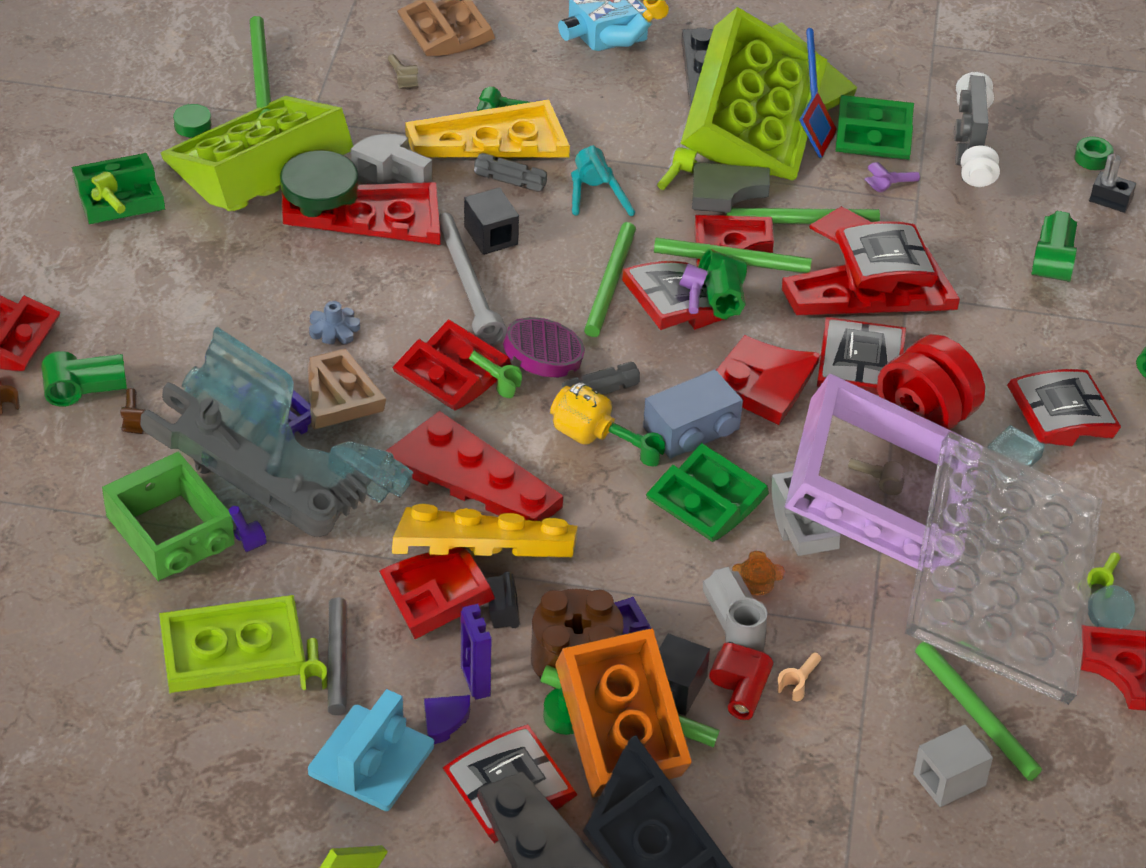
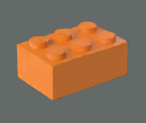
[555,628,692,798]

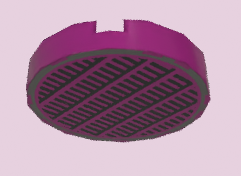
[503,317,585,378]

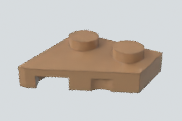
[308,348,386,430]

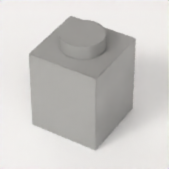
[913,725,993,807]

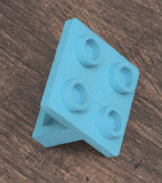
[308,689,434,811]

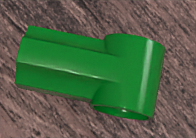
[1031,211,1078,282]
[698,249,747,320]
[41,351,127,407]

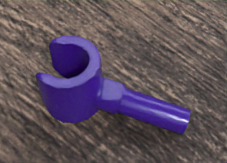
[229,506,267,552]

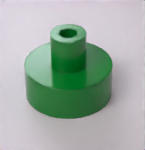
[543,688,574,735]

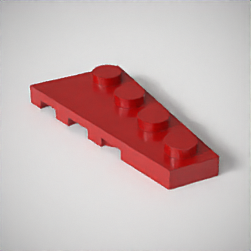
[282,182,440,245]
[781,247,960,315]
[382,411,563,522]

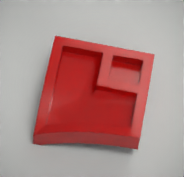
[716,335,821,425]
[379,547,495,639]

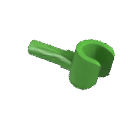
[469,350,522,398]

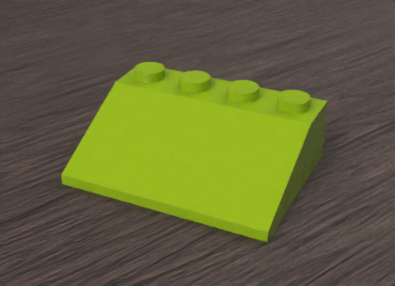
[680,7,828,181]
[160,96,354,211]

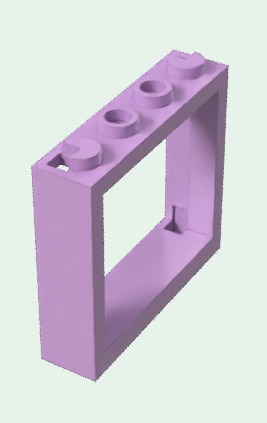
[785,373,980,580]

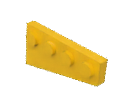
[405,100,570,157]
[392,504,578,557]

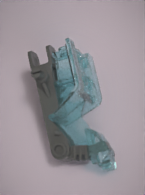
[140,327,413,537]

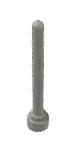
[439,212,507,346]

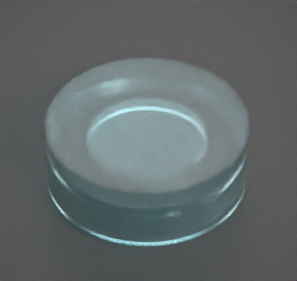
[1087,585,1135,629]

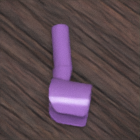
[864,162,920,192]
[679,263,707,314]

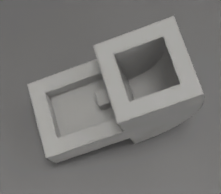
[351,134,432,184]
[772,471,841,556]

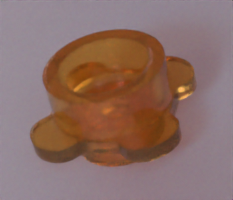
[732,551,785,595]

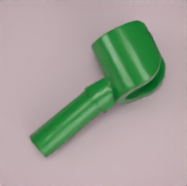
[477,86,530,111]
[608,422,665,467]

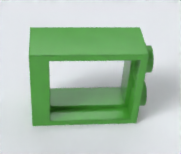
[102,451,235,581]

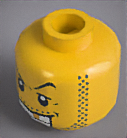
[550,383,615,445]

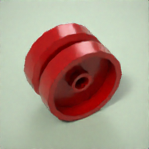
[877,334,986,431]

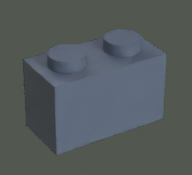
[643,369,743,459]

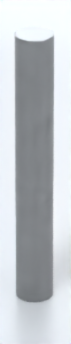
[328,597,347,715]

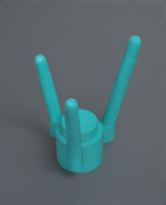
[571,145,635,216]

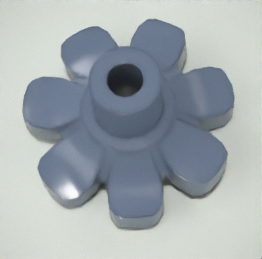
[309,301,360,344]

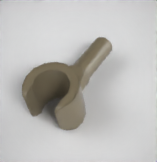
[388,54,419,88]
[848,458,904,495]

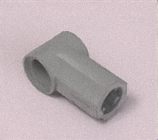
[703,567,768,652]

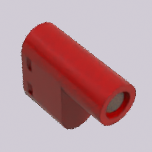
[709,641,774,720]

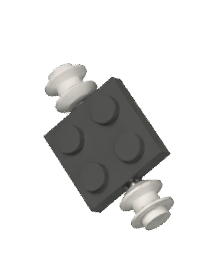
[954,72,1000,187]

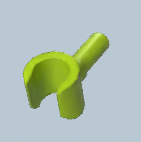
[657,147,698,190]
[91,172,126,214]
[1085,552,1121,599]
[299,638,328,690]

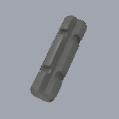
[474,153,547,192]
[562,361,640,395]

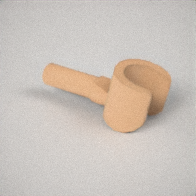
[777,653,821,702]

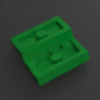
[835,95,914,160]
[71,153,166,224]
[646,443,769,542]

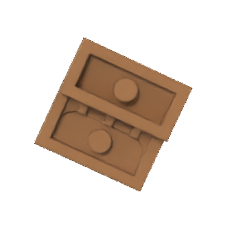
[397,0,495,56]

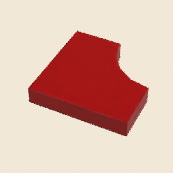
[694,215,774,267]
[1078,625,1146,711]

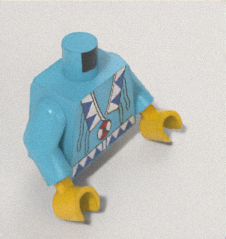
[558,0,669,51]

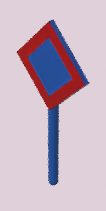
[799,28,837,158]

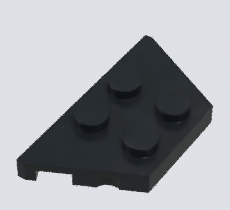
[583,735,733,868]

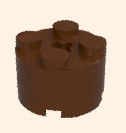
[531,589,624,689]

